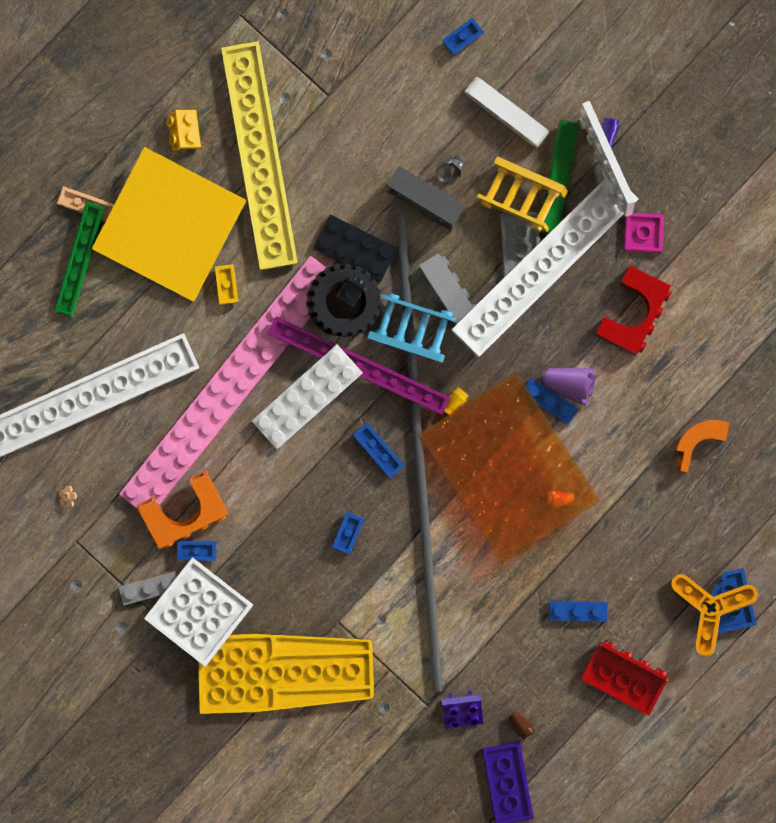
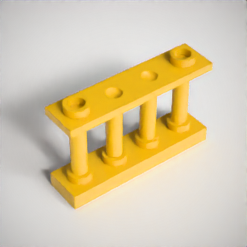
[477,157,568,232]

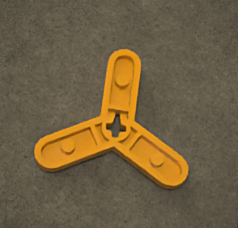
[671,574,758,657]

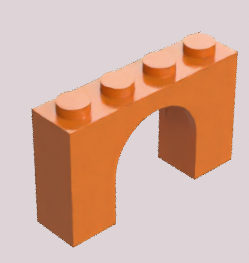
[137,470,228,549]

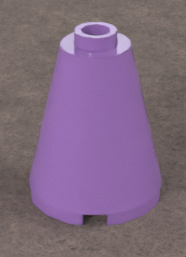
[541,368,596,406]

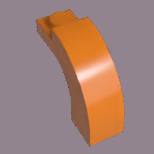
[674,420,730,474]

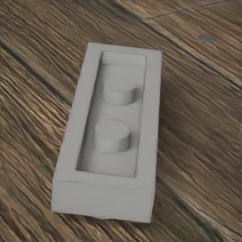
[119,572,177,605]

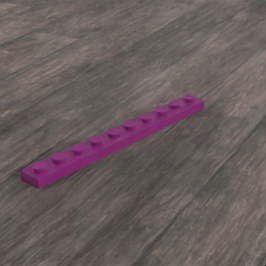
[268,317,450,415]

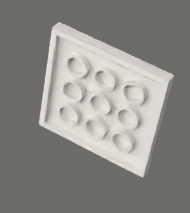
[144,557,253,667]

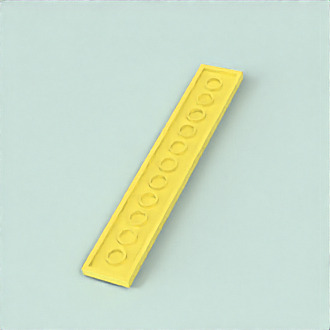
[221,41,298,271]

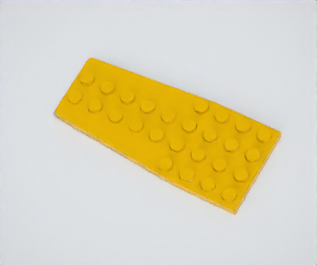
[199,634,374,714]

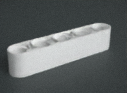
[464,77,549,148]

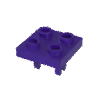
[442,691,483,729]

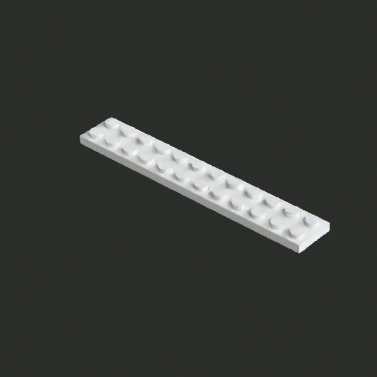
[451,178,638,358]
[0,333,200,457]

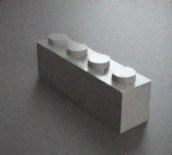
[419,253,476,325]

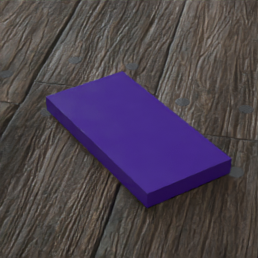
[482,741,534,823]

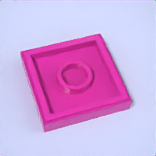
[623,213,664,253]

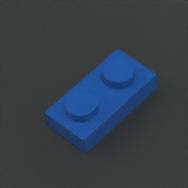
[442,17,484,56]
[332,512,365,555]
[177,541,217,561]

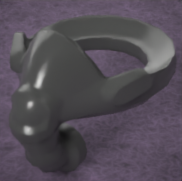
[436,155,465,183]

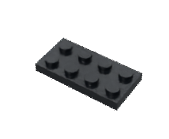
[313,214,398,283]

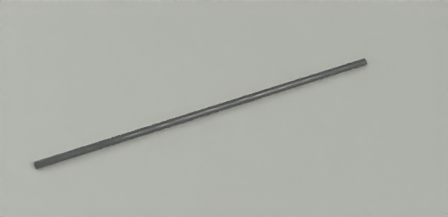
[396,213,443,692]

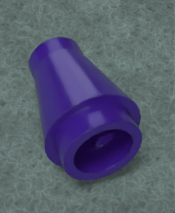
[602,118,620,146]

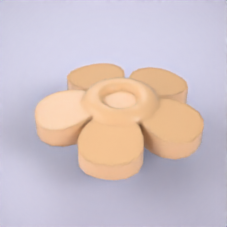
[59,486,77,508]

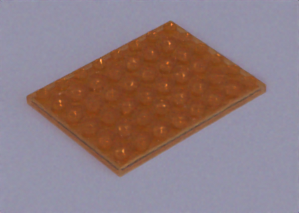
[419,372,600,564]

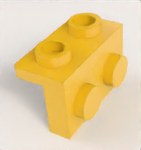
[167,110,201,151]

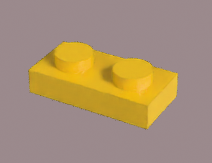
[215,264,239,305]

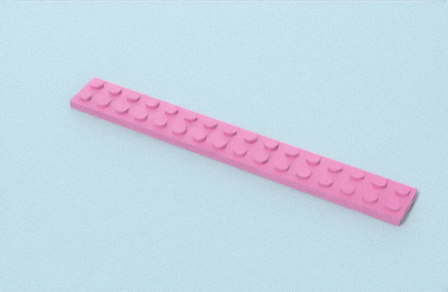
[119,256,337,509]

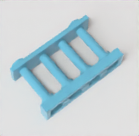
[368,293,457,363]

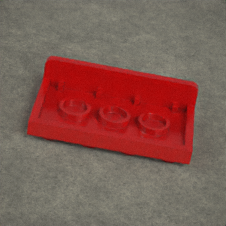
[580,640,670,716]

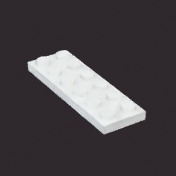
[579,101,635,217]
[252,345,363,449]

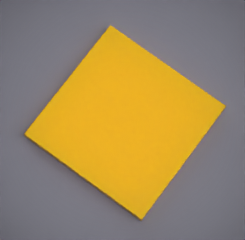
[92,147,247,302]

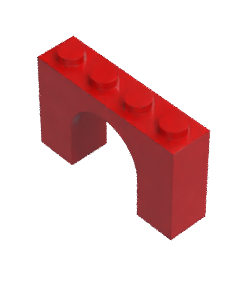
[595,266,672,356]

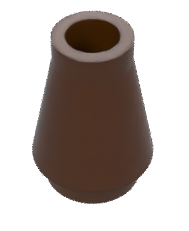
[508,710,536,740]

